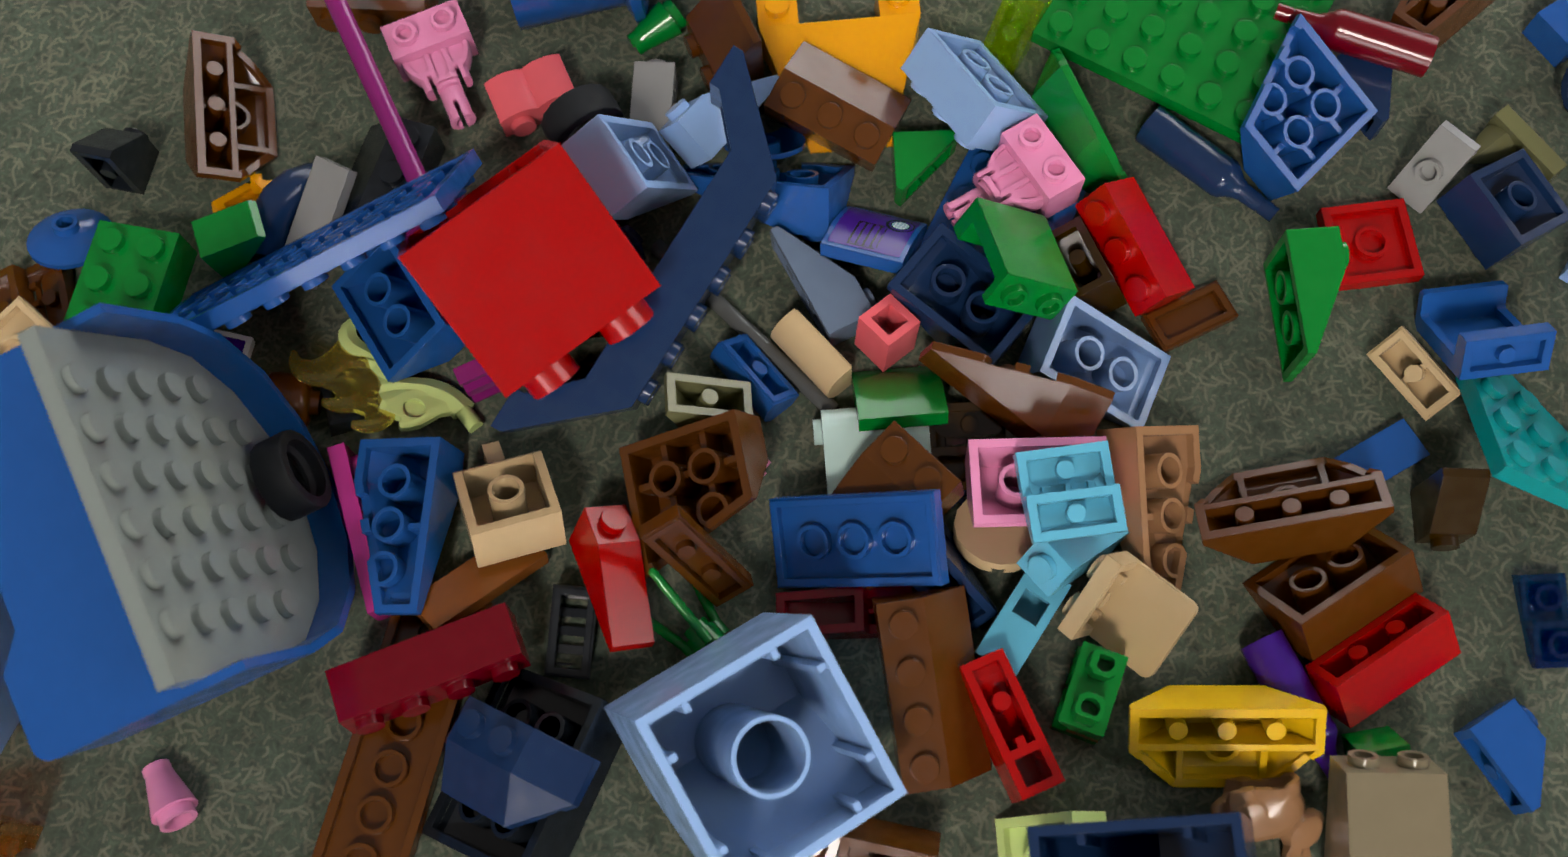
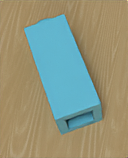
[1017,531,1130,598]
[974,573,1072,676]

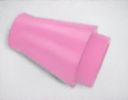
[142,759,198,833]

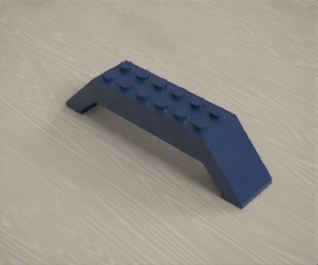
[490,45,779,432]

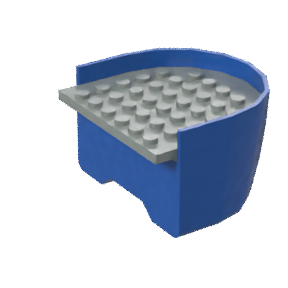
[0,303,355,761]

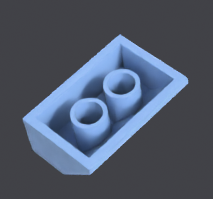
[901,28,1048,151]

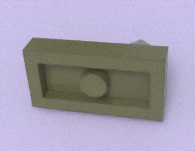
[1469,105,1567,183]

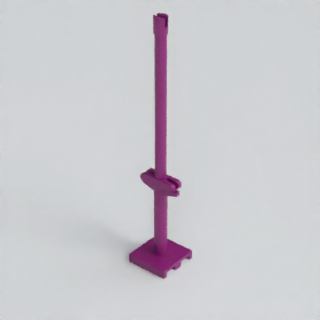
[324,0,501,404]

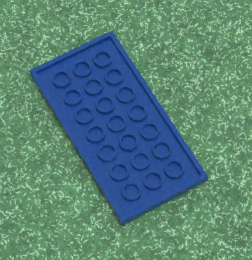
[169,148,482,331]

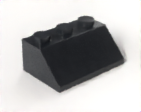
[343,118,446,215]

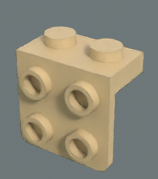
[1057,551,1198,678]

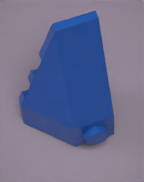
[682,163,855,242]
[354,436,465,615]

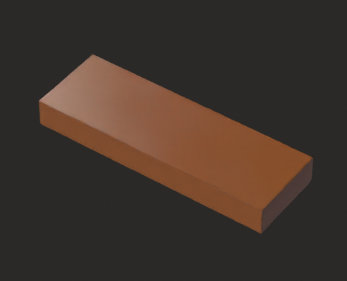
[417,550,549,630]

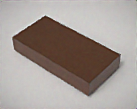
[1141,280,1239,353]

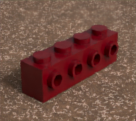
[325,602,531,735]

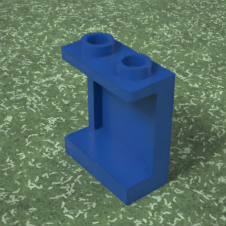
[1415,280,1557,381]

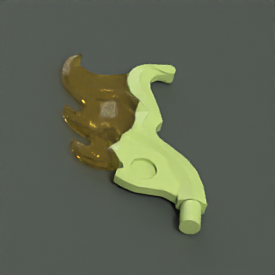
[289,319,484,433]

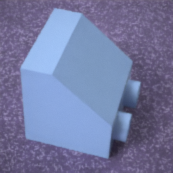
[603,612,907,857]

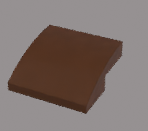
[0,263,76,326]

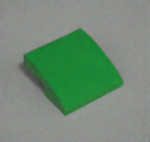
[852,366,949,432]

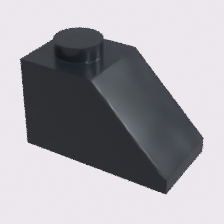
[70,127,159,195]

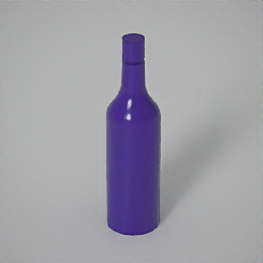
[1240,629,1338,779]

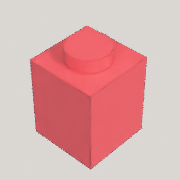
[854,293,921,372]

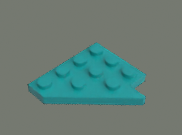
[1455,374,1568,510]

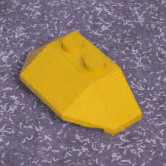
[1128,685,1327,787]

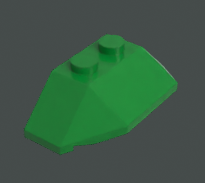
[1031,47,1128,194]

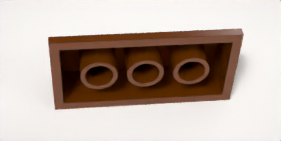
[872,585,992,795]

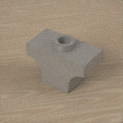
[1387,120,1481,214]

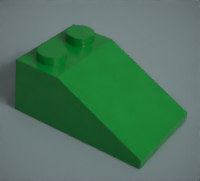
[1263,226,1349,382]

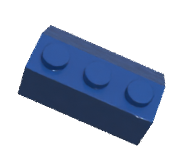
[331,243,465,383]

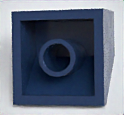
[1436,148,1568,270]

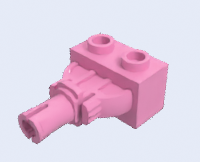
[380,0,479,130]
[943,113,1085,227]

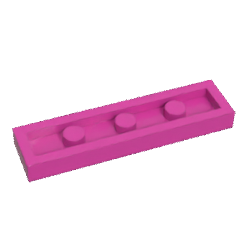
[327,442,391,621]

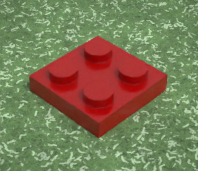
[1315,198,1425,291]

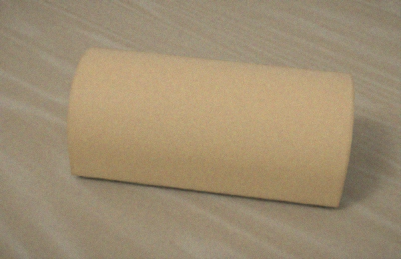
[770,309,852,398]
[1366,326,1461,421]

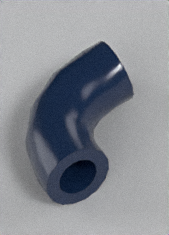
[255,162,313,255]

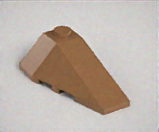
[1097,425,1201,591]

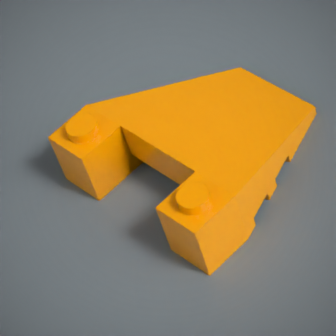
[756,0,921,154]

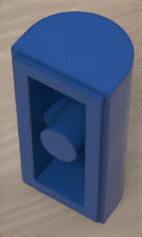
[710,333,799,422]

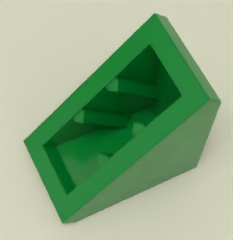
[891,130,957,206]
[191,200,266,277]

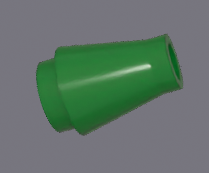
[626,0,687,55]

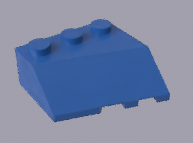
[1240,13,1378,201]

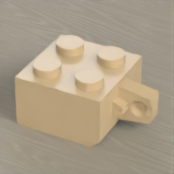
[452,441,567,568]

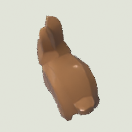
[1210,772,1325,857]

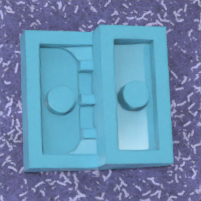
[1013,440,1128,544]

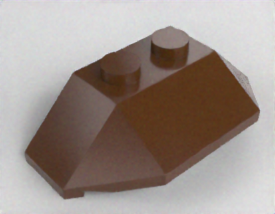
[183,30,278,182]
[1194,457,1394,564]

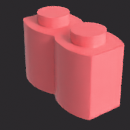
[484,54,574,137]

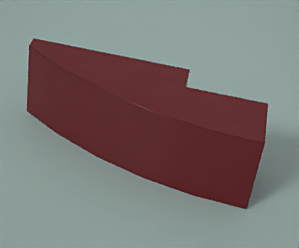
[776,586,917,640]

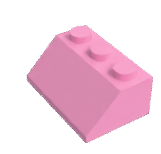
[965,436,1107,527]

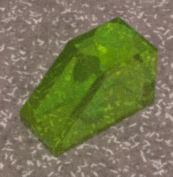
[983,0,1052,76]

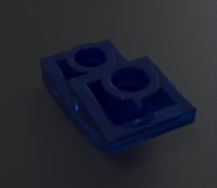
[1511,573,1568,669]

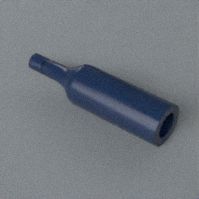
[1135,107,1280,222]

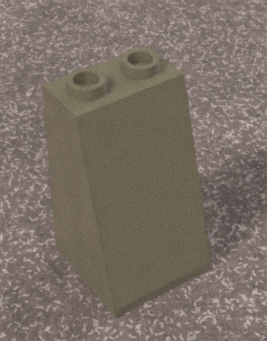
[1324,750,1452,857]

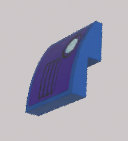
[820,206,928,274]

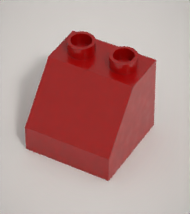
[398,140,661,400]

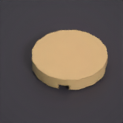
[953,499,1033,573]

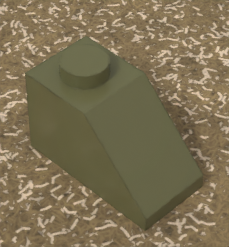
[664,372,753,427]

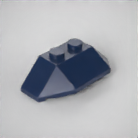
[441,696,601,829]

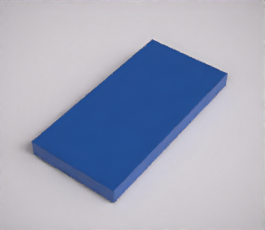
[769,489,949,588]

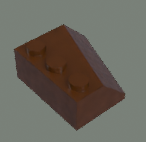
[619,409,769,579]

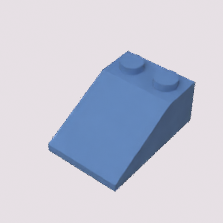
[1018,296,1171,427]

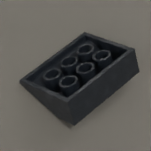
[421,668,622,857]

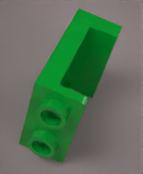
[953,197,1078,320]

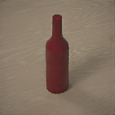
[1273,3,1439,78]

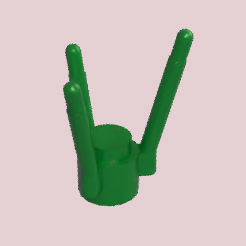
[648,567,729,657]

